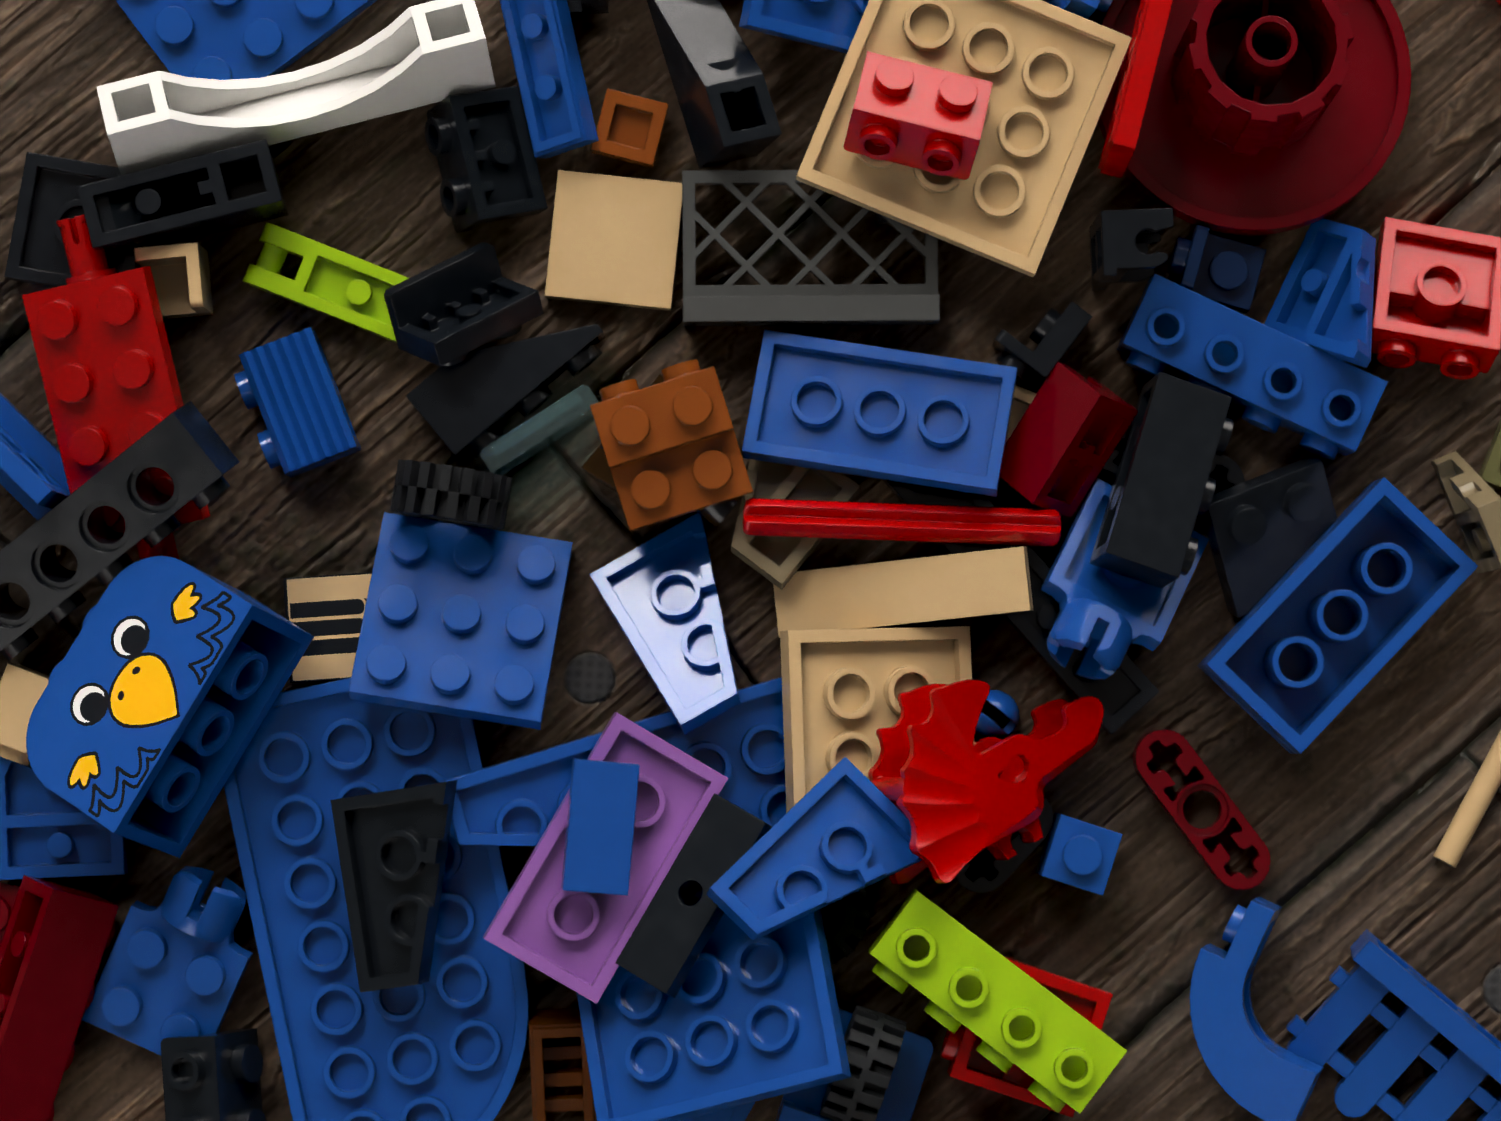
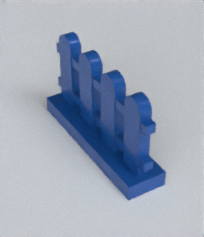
[1285,929,1501,1121]

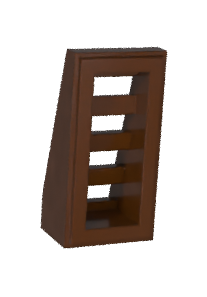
[529,1008,597,1121]

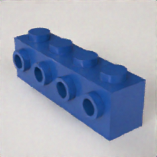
[1117,274,1388,460]

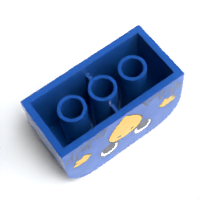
[26,556,314,858]

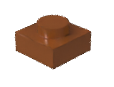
[591,88,669,169]

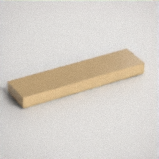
[773,546,1034,638]

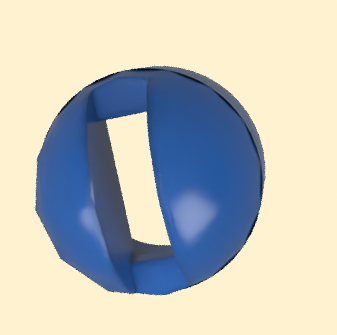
[975,690,1019,739]

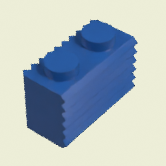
[234,327,362,478]

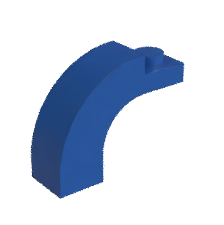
[1190,896,1324,1121]

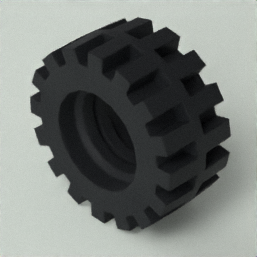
[819,1005,907,1121]

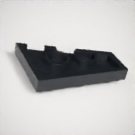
[331,780,457,992]

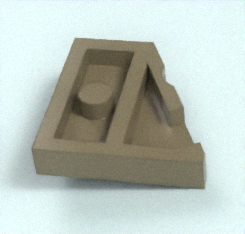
[731,459,860,590]

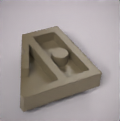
[1431,451,1501,574]

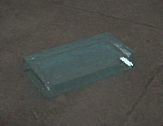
[480,384,599,475]

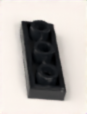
[615,793,772,998]

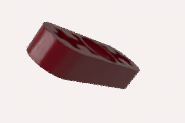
[1132,729,1271,890]

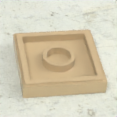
[544,170,683,311]

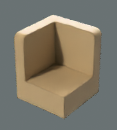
[134,242,213,319]

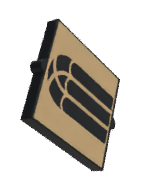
[283,572,372,683]

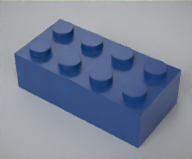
[1197,477,1478,754]

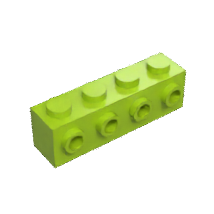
[868,888,1127,1114]

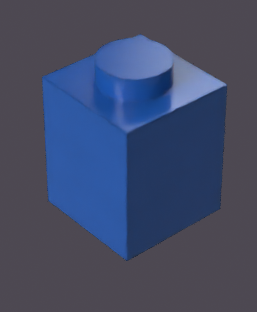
[1035,813,1123,896]

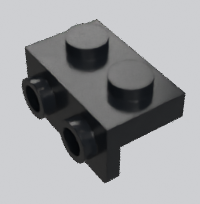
[384,242,544,366]
[161,1028,267,1121]

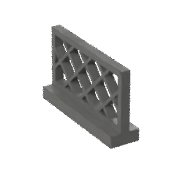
[682,170,940,327]

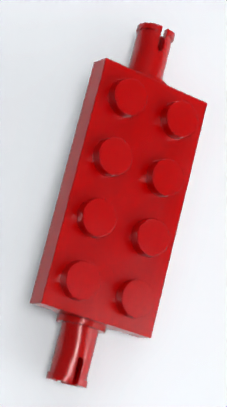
[22,214,210,560]

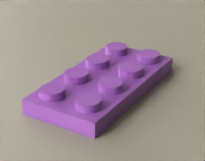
[483,712,728,1004]

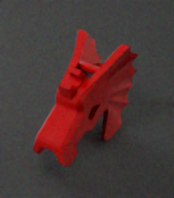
[868,679,1104,884]

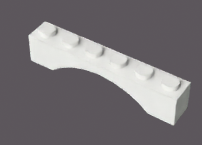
[96,0,496,175]

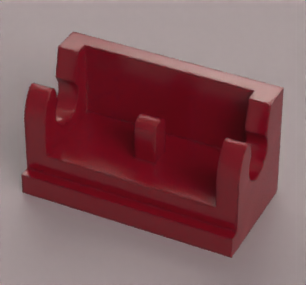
[1000,362,1138,518]

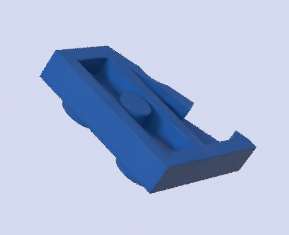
[1264,218,1376,368]

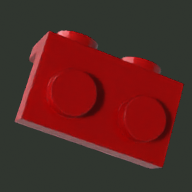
[843,51,993,180]

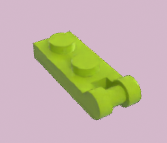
[242,222,409,343]

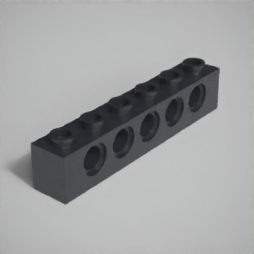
[0,401,239,661]

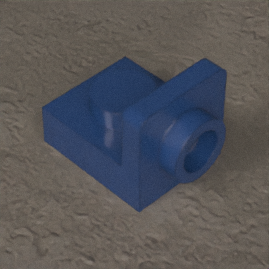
[1168,225,1267,313]

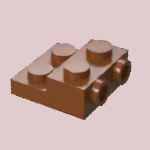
[590,359,753,532]

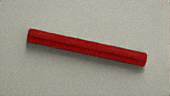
[742,498,1062,546]

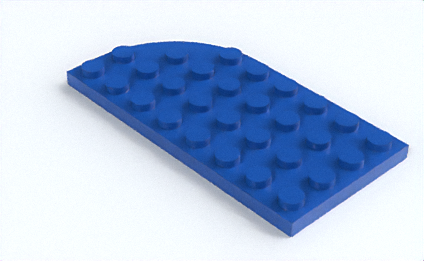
[224,678,530,1121]

